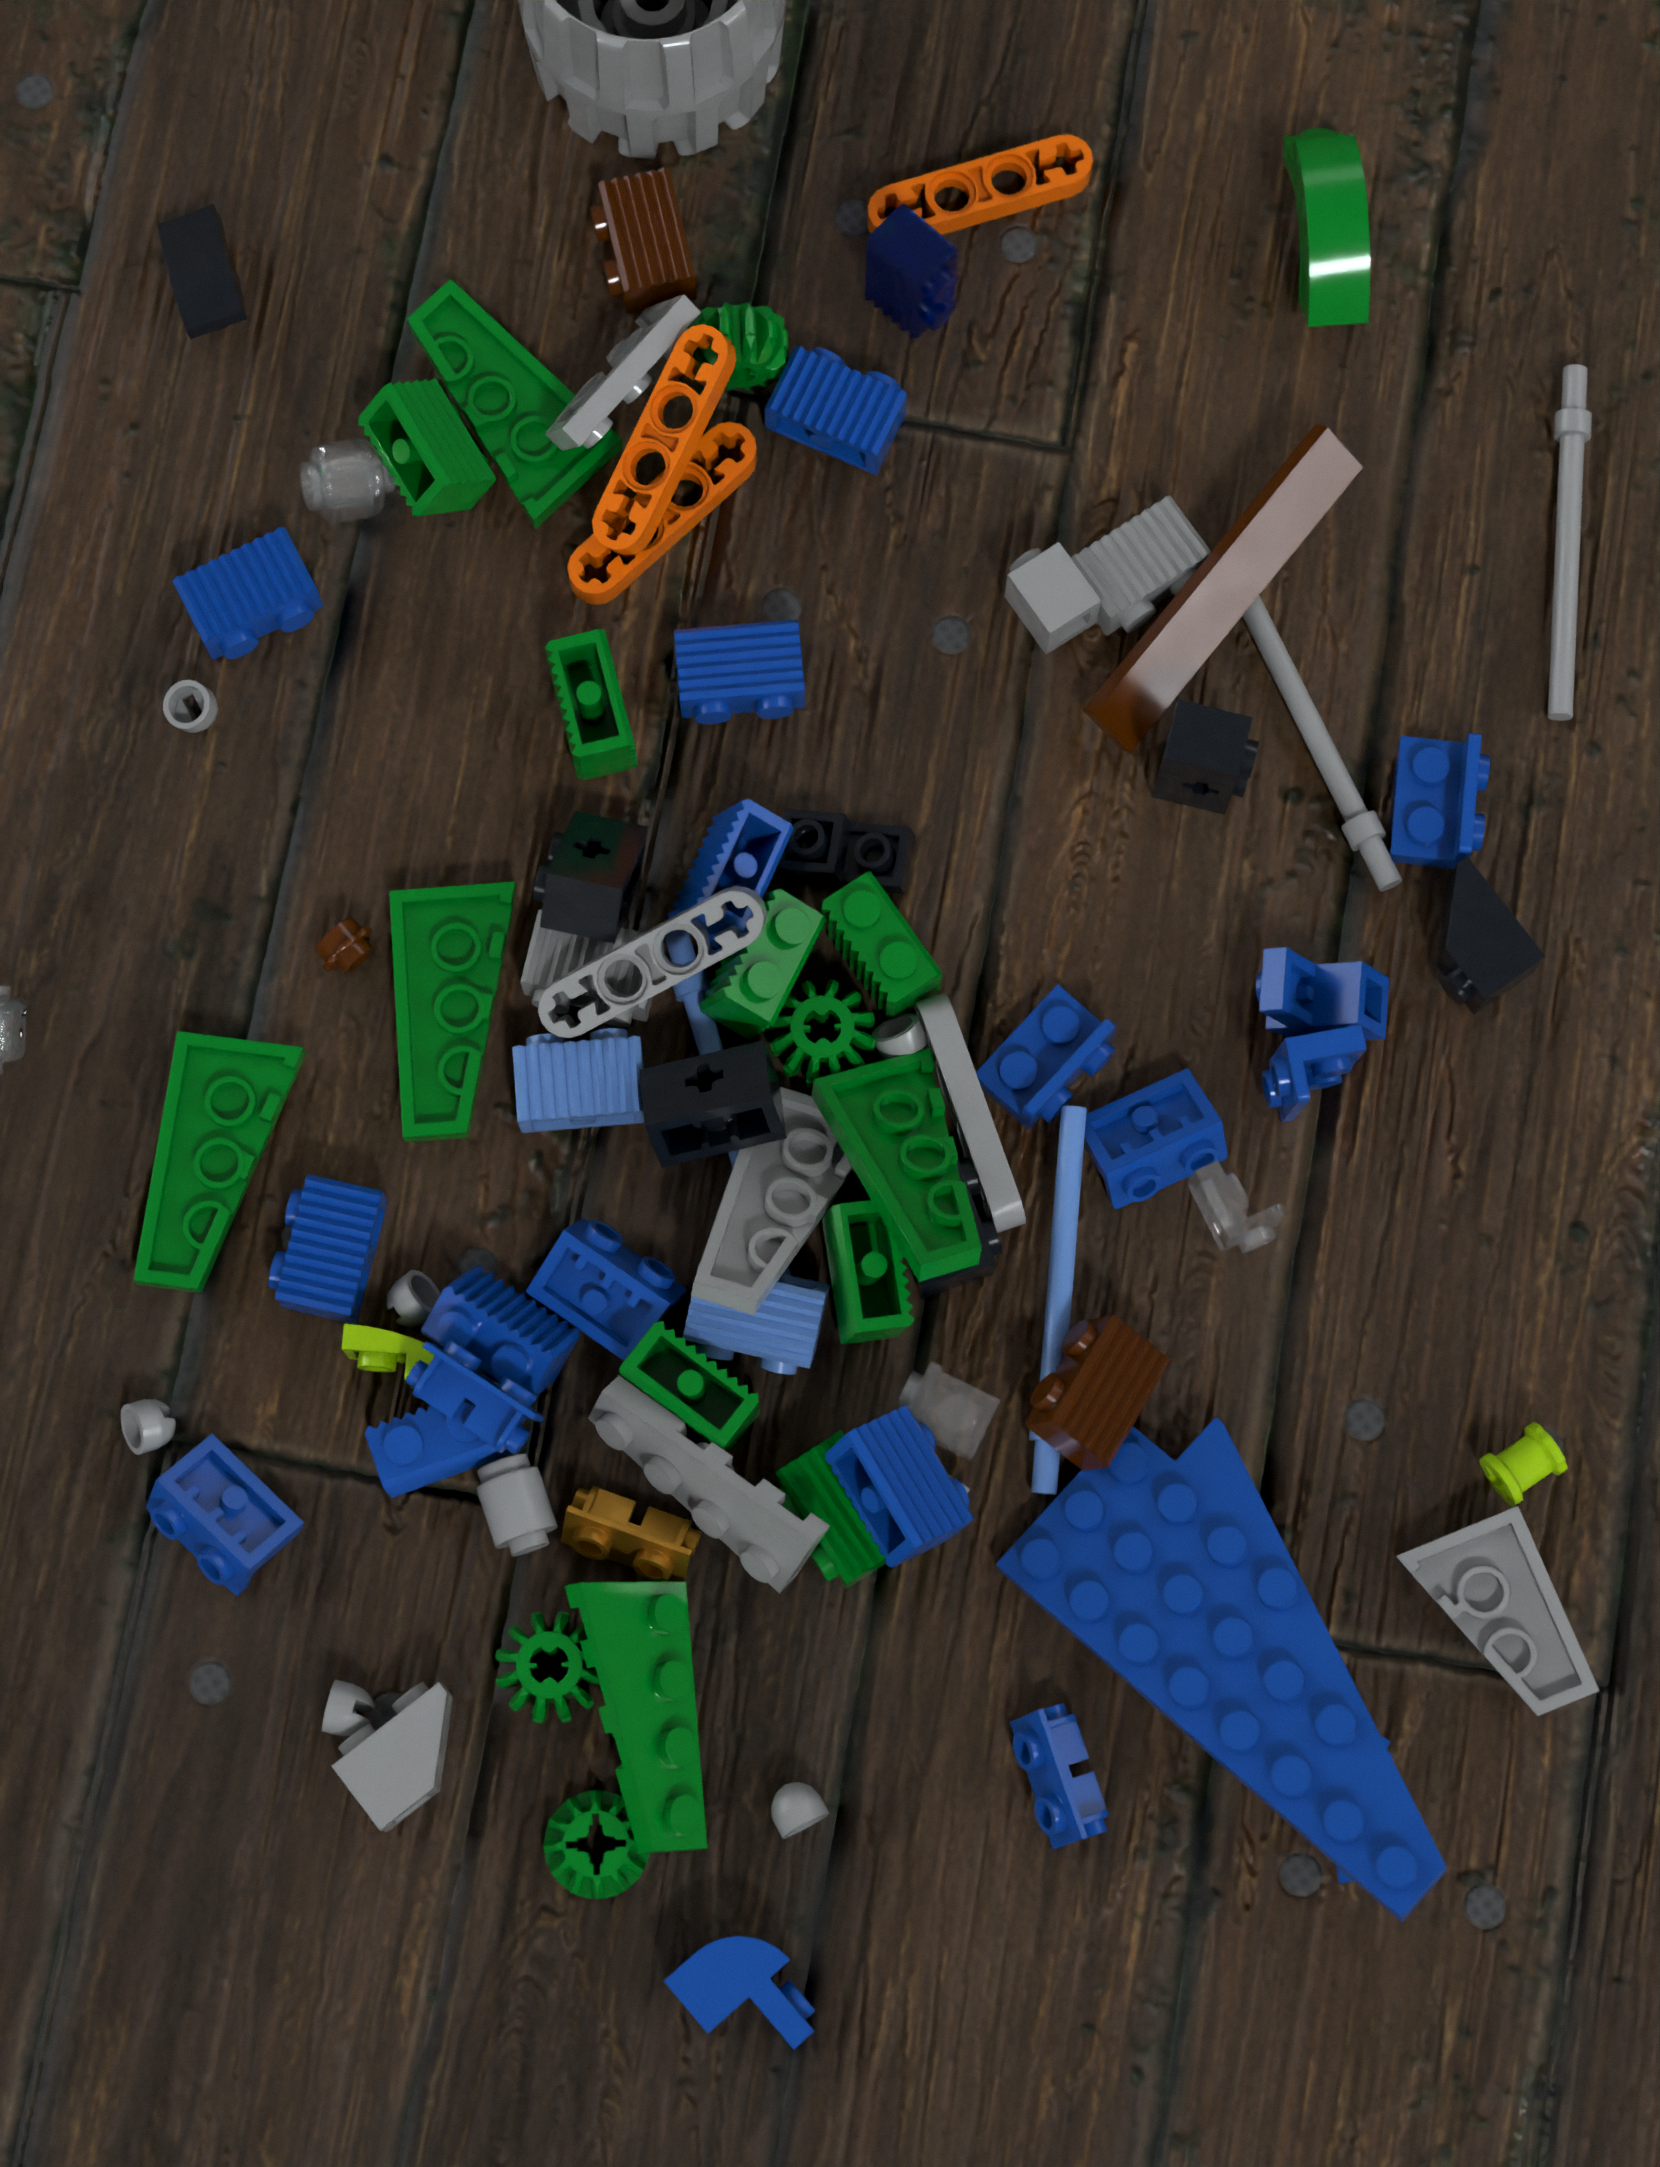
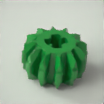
[689,301,789,392]
[769,980,876,1088]
[495,1611,600,1724]

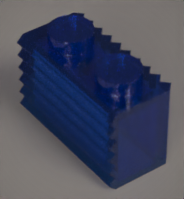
[865,204,959,338]

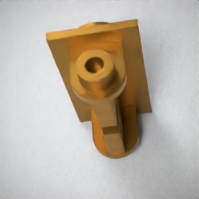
[561,1485,702,1582]

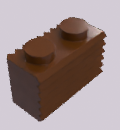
[590,167,697,314]
[1025,1314,1170,1471]

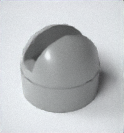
[163,680,218,733]
[871,1013,927,1060]
[386,1270,440,1327]
[121,1399,176,1455]
[322,1679,375,1736]
[771,1782,829,1839]

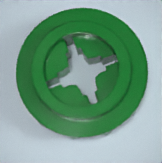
[543,1790,650,1899]

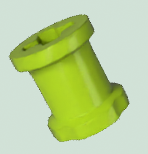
[1479,1422,1568,1507]

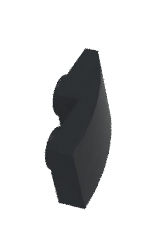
[157,204,247,339]
[776,808,916,895]

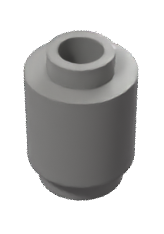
[476,1454,558,1556]

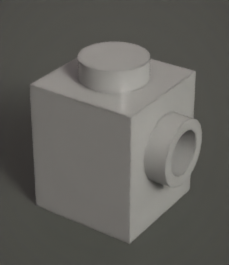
[1004,542,1101,655]

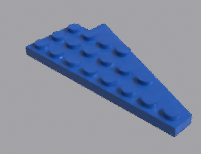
[996,1417,1447,1922]

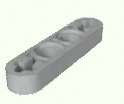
[538,886,767,1038]
[914,993,1026,1233]

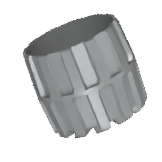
[518,0,787,160]

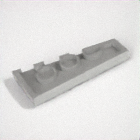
[691,1087,854,1315]
[588,1375,830,1594]

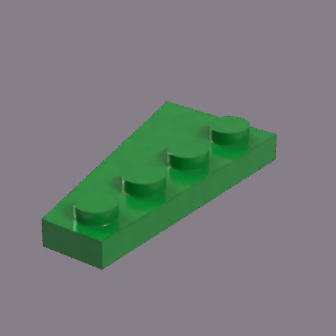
[407,279,623,529]
[389,881,517,1143]
[133,1031,307,1293]
[812,1048,982,1282]
[565,1581,707,1854]

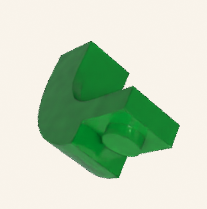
[1283,128,1370,327]

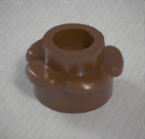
[315,916,373,974]

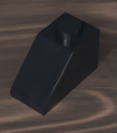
[1436,856,1545,1015]

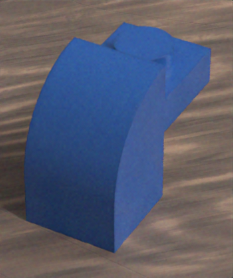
[1256,947,1389,1040]
[664,1936,816,2049]

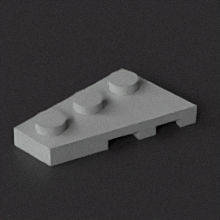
[545,294,701,451]
[1396,1506,1600,1716]

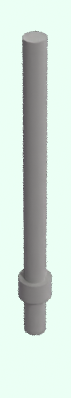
[1548,364,1592,721]
[1242,595,1403,892]

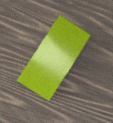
[341,1323,435,1399]

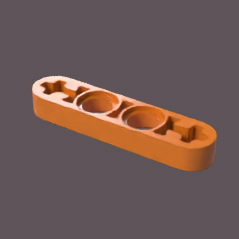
[867,134,1093,248]
[592,324,737,555]
[567,422,757,605]

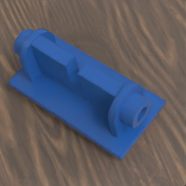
[405,1339,545,1455]
[1010,1703,1110,1850]

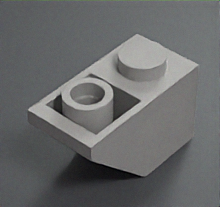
[332,1682,453,1832]

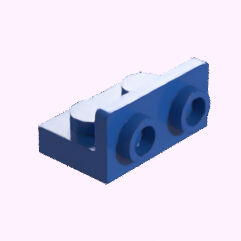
[1388,732,1490,869]
[976,984,1117,1131]
[1262,1024,1367,1123]
[1084,1068,1228,1209]
[526,1219,687,1361]
[146,1434,304,1596]

